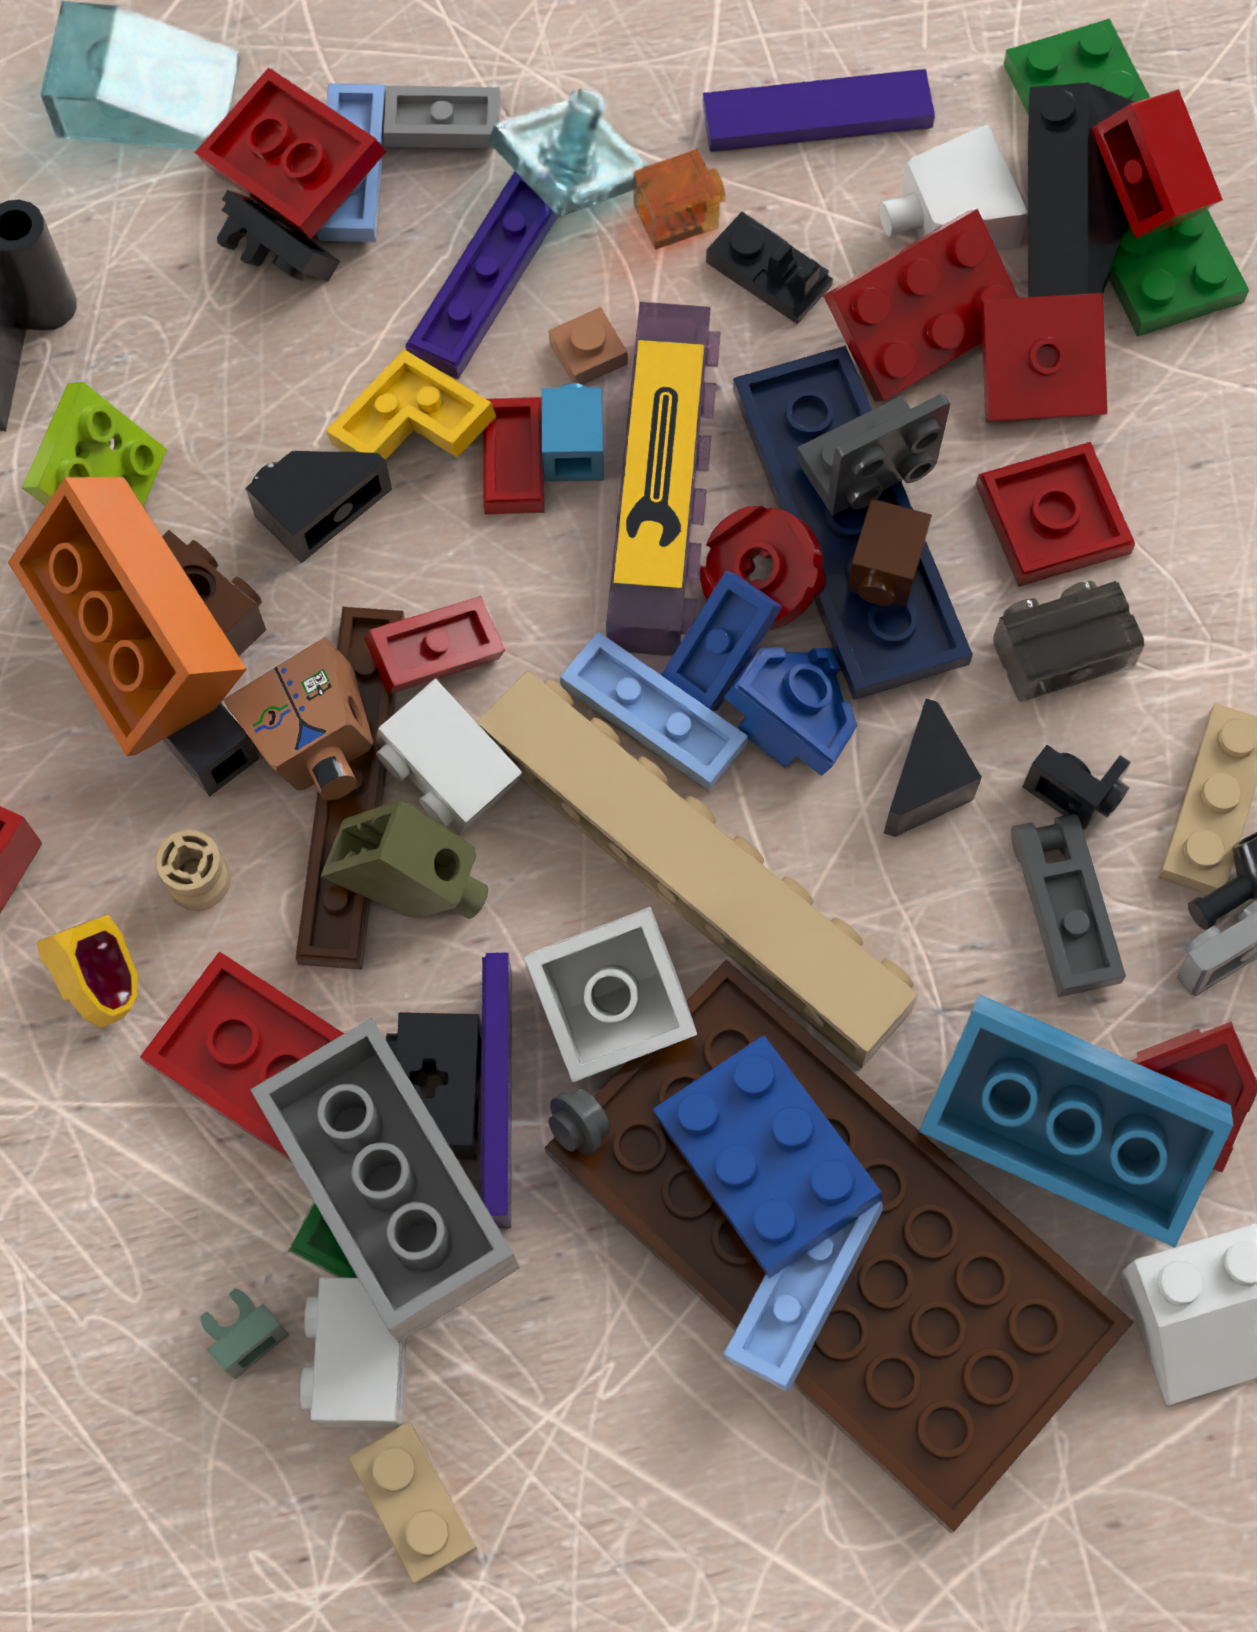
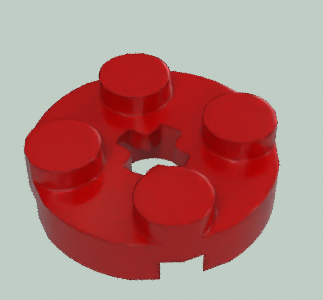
[700,506,826,630]

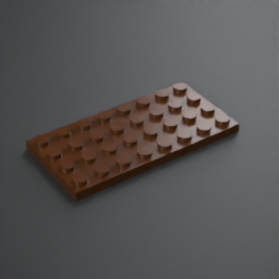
[545,959,1134,1534]

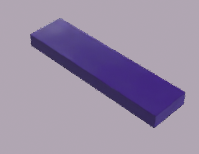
[702,69,935,152]
[405,169,567,379]
[481,952,512,1228]

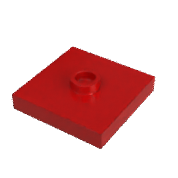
[980,293,1108,422]

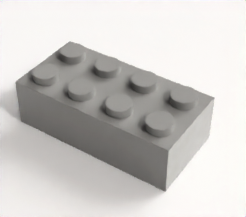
[250,1018,520,1343]

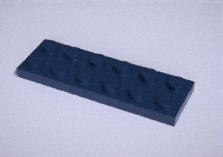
[733,345,973,700]

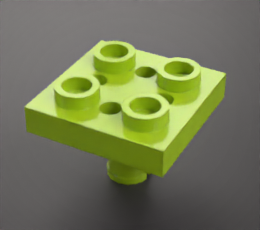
[22,382,167,507]

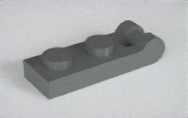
[1011,814,1126,997]

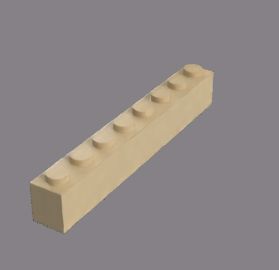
[476,670,918,1069]

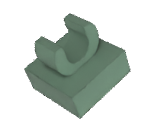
[200,1288,289,1379]

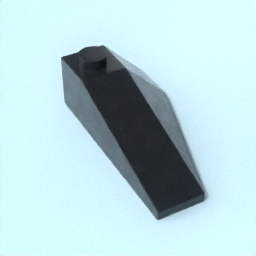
[1028,83,1135,297]

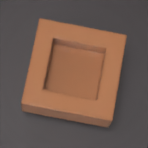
[548,307,628,385]

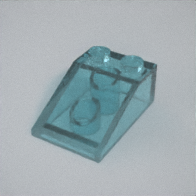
[40,1,240,149]

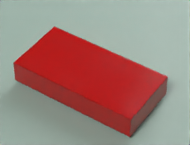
[483,397,545,514]

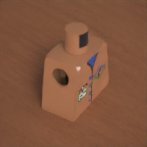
[223,637,373,800]

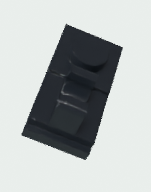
[217,190,340,281]
[706,211,833,324]

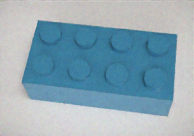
[919,994,1233,1248]

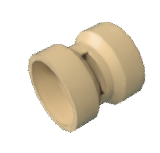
[155,829,231,911]

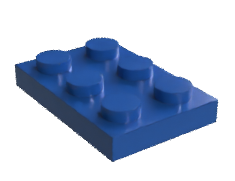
[653,1035,883,1279]

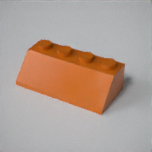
[8,477,247,756]

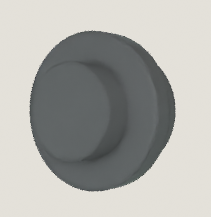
[548,1089,610,1156]

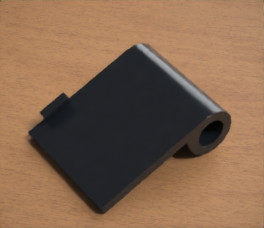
[0,199,77,431]

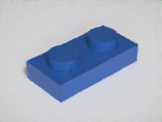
[661,571,783,711]

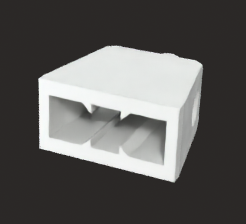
[879,124,1028,251]

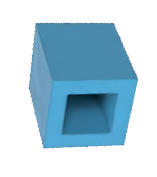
[542,383,604,482]

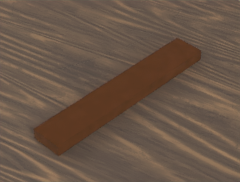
[295,607,405,970]

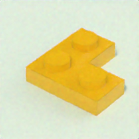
[325,349,496,460]

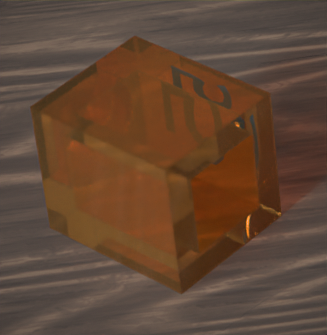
[633,149,726,250]

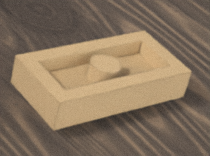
[348,1421,478,1585]

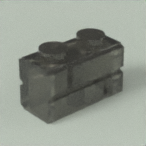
[993,580,1145,702]

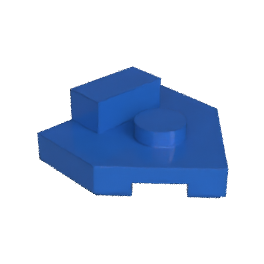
[724,648,857,776]

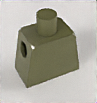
[321,799,488,919]

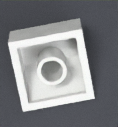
[524,906,697,1083]
[1119,1223,1257,1406]

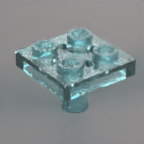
[489,88,651,218]

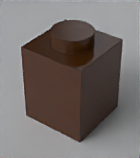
[847,498,932,607]

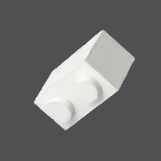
[376,678,522,834]
[300,1278,406,1428]

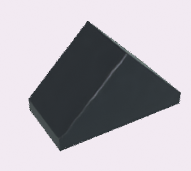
[883,698,982,837]

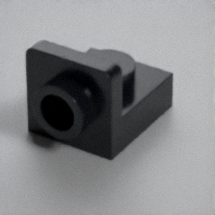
[1022,745,1131,830]

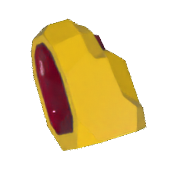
[36,914,138,1028]

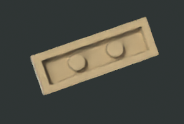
[1158,703,1257,895]

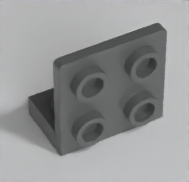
[796,394,951,516]

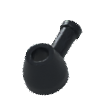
[1188,832,1257,930]

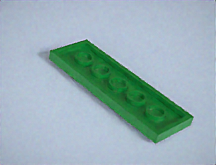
[1003,19,1249,336]

